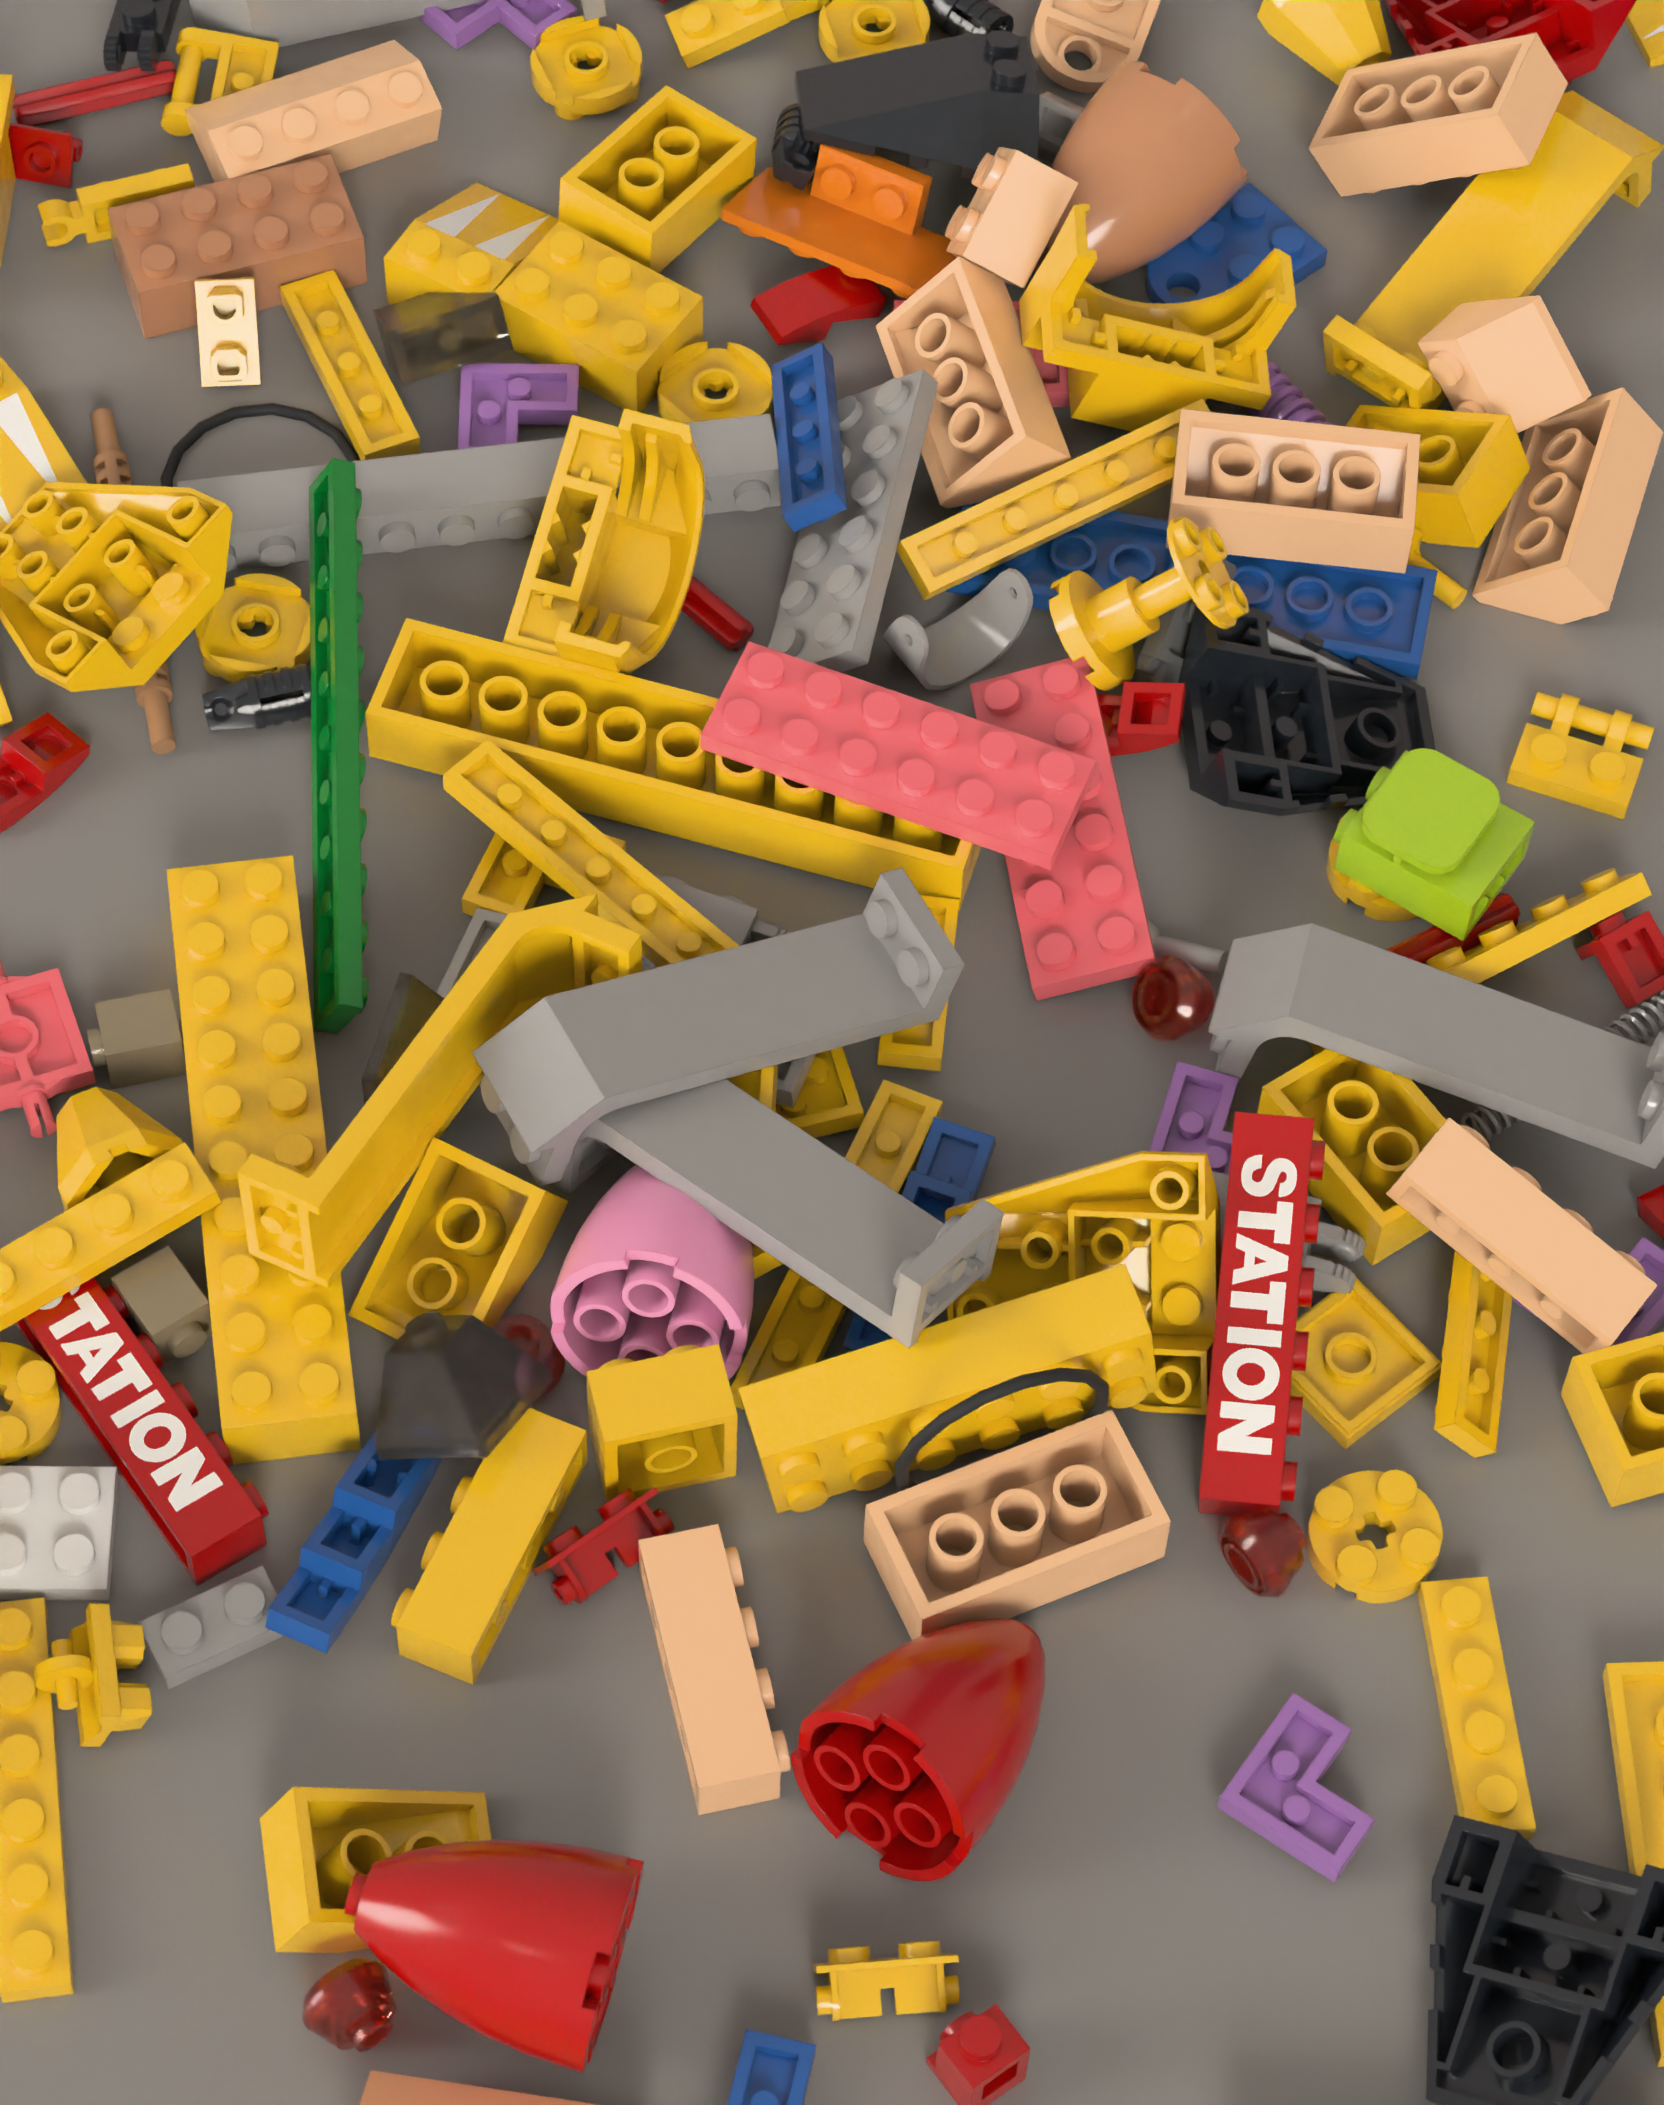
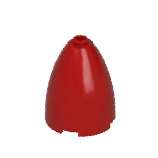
[790,1618,1045,1882]
[344,1839,644,2073]

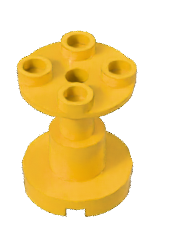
[1049,516,1249,691]

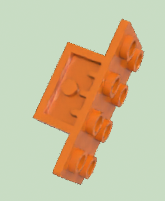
[720,144,957,299]

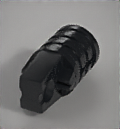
[923,0,1014,37]
[772,103,821,191]
[202,663,311,731]

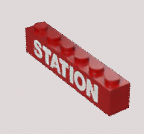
[1199,1112,1326,1521]
[15,1277,269,1586]

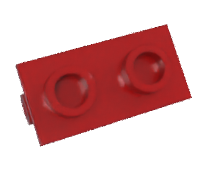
[8,123,83,188]
[532,1487,674,1606]

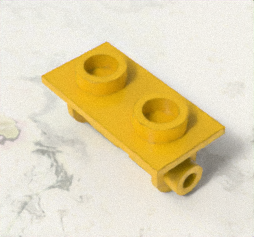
[812,1940,960,2021]

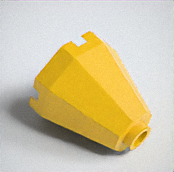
[1257,0,1392,86]
[56,1087,183,1211]

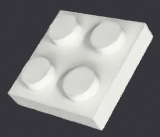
[0,1466,119,1601]

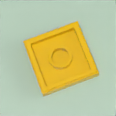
[1290,1278,1442,1450]

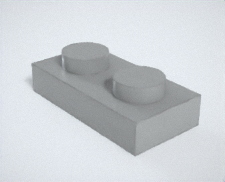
[137,1565,284,1690]

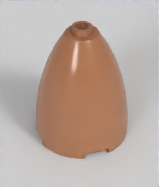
[1034,62,1248,285]

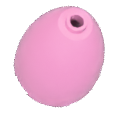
[550,1164,754,1380]

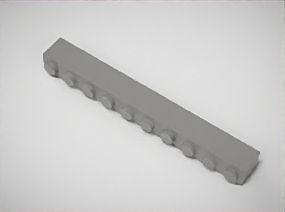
[177,414,781,572]

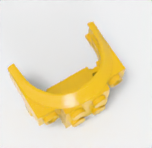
[1019,203,1297,431]
[503,408,705,676]

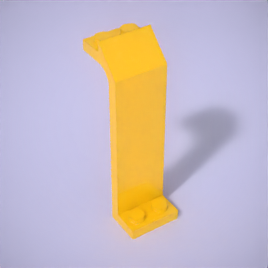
[1323,90,1664,410]
[237,894,643,1289]

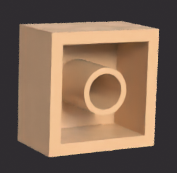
[945,147,1078,289]

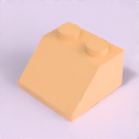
[1418,295,1592,433]

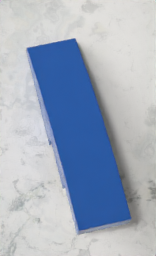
[843,1117,996,1351]
[265,1406,454,1654]

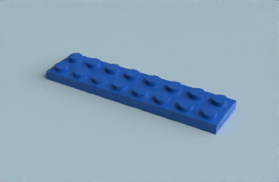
[945,502,1438,679]

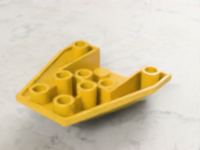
[0,482,233,692]
[945,1151,1221,1415]

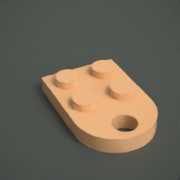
[1030,0,1161,93]

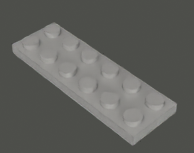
[768,369,938,673]

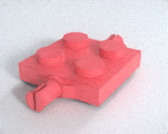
[0,960,96,1138]

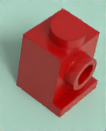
[926,2004,1031,2105]

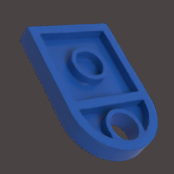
[1145,183,1327,304]

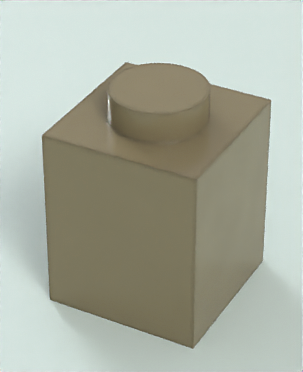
[87,988,187,1089]
[111,1245,212,1364]

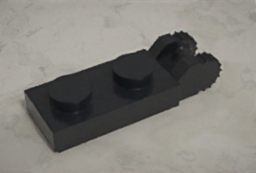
[103,0,181,72]

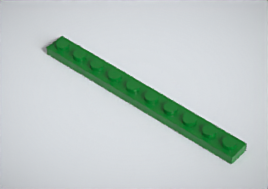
[309,458,369,1034]

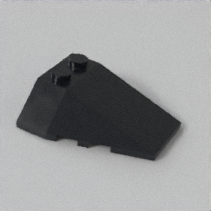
[794,30,1040,179]
[1178,605,1436,816]
[1426,1815,1664,2105]

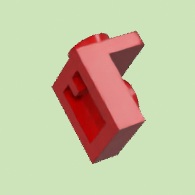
[1575,910,1664,1009]

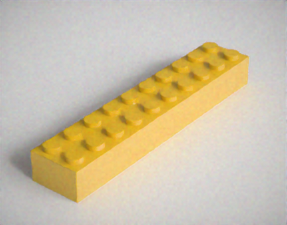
[365,618,982,911]
[166,855,361,1465]

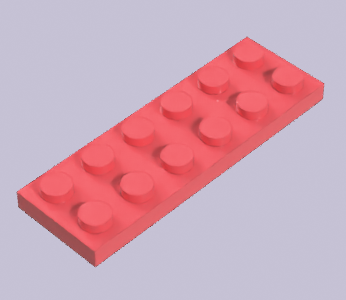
[701,641,1096,870]
[969,657,1159,1001]

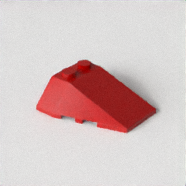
[1381,0,1637,86]

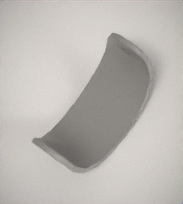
[883,568,1033,690]

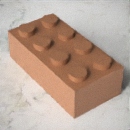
[107,154,368,339]

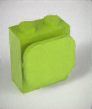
[1334,748,1535,941]

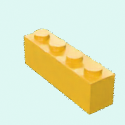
[391,1401,588,1685]

